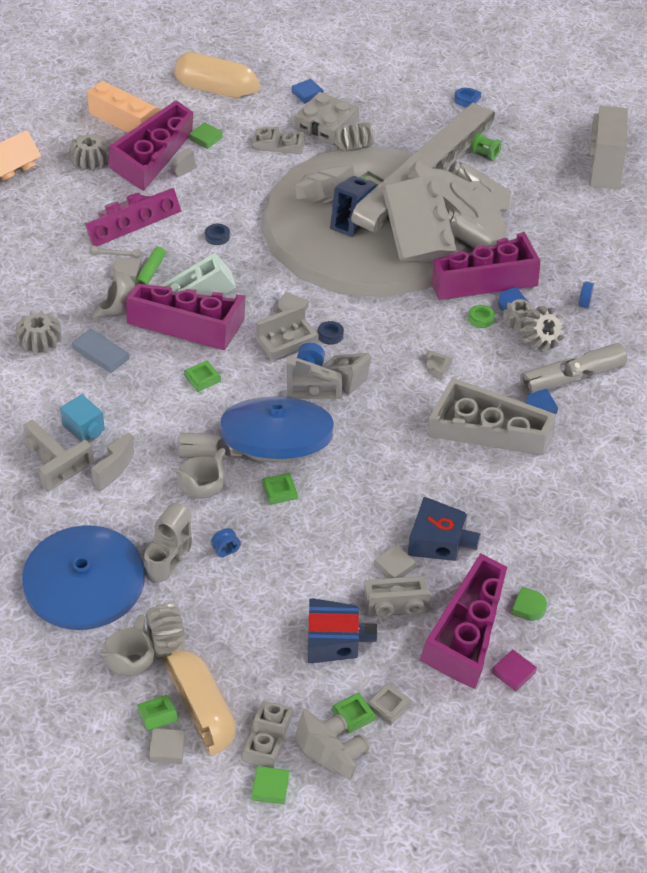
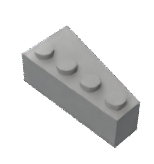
[590,105,628,190]
[429,377,556,455]

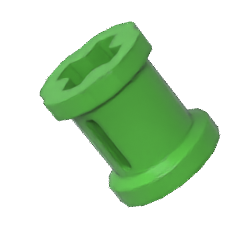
[471,133,502,161]

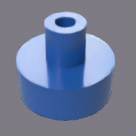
[297,343,325,366]

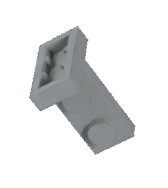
[23,419,94,492]

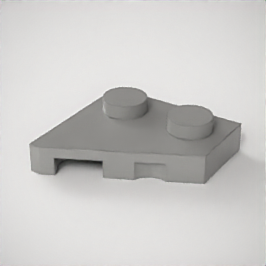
[287,356,342,399]

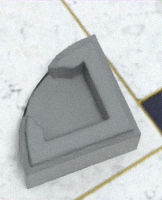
[425,350,453,381]

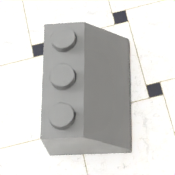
[382,177,457,262]

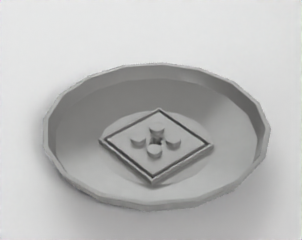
[261,147,474,298]

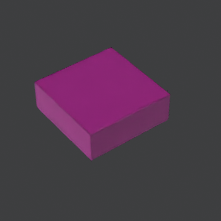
[492,649,537,692]

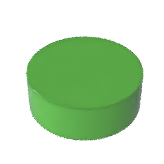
[468,305,495,328]

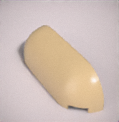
[174,52,260,98]
[162,650,236,756]

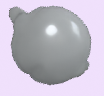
[92,265,135,318]
[171,448,226,499]
[99,614,155,676]

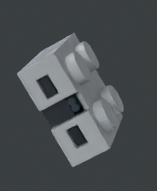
[294,92,359,145]

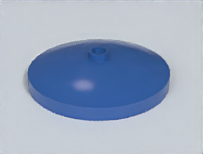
[220,396,334,459]
[22,525,145,630]

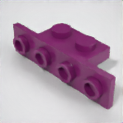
[85,188,182,246]

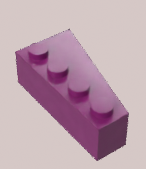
[109,100,194,191]
[432,232,541,300]
[126,284,246,350]
[419,553,507,689]

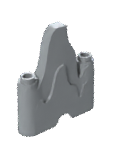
[408,161,511,249]

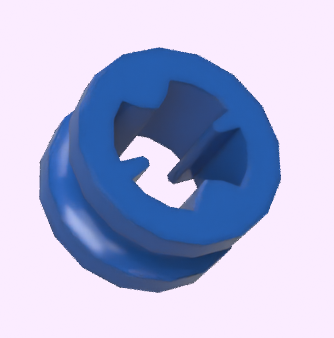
[211,528,241,558]

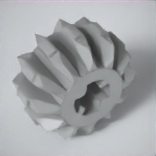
[334,122,375,151]
[69,132,110,171]
[519,306,567,352]
[16,310,62,354]
[146,603,186,657]

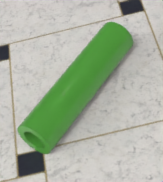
[135,247,166,285]

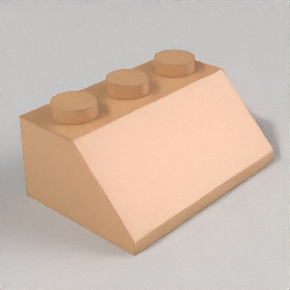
[87,81,162,133]
[0,130,41,181]

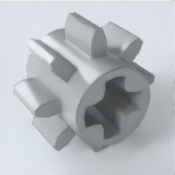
[503,299,532,332]

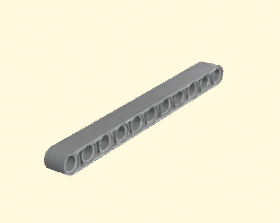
[351,103,495,233]

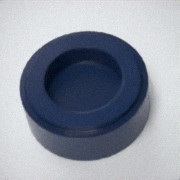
[205,223,230,245]
[317,321,344,345]

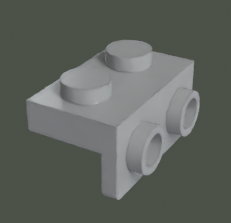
[256,305,318,361]
[364,576,431,617]

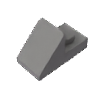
[322,353,371,395]

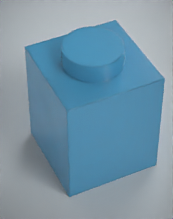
[60,394,105,442]

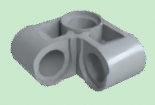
[144,503,192,583]

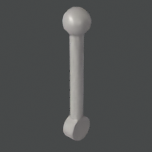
[89,245,142,258]

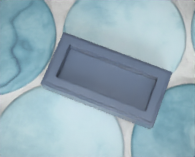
[72,328,130,374]

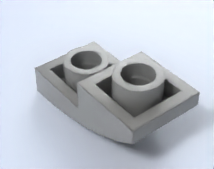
[252,127,305,154]
[91,433,134,491]
[242,701,293,768]

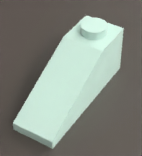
[159,253,236,296]

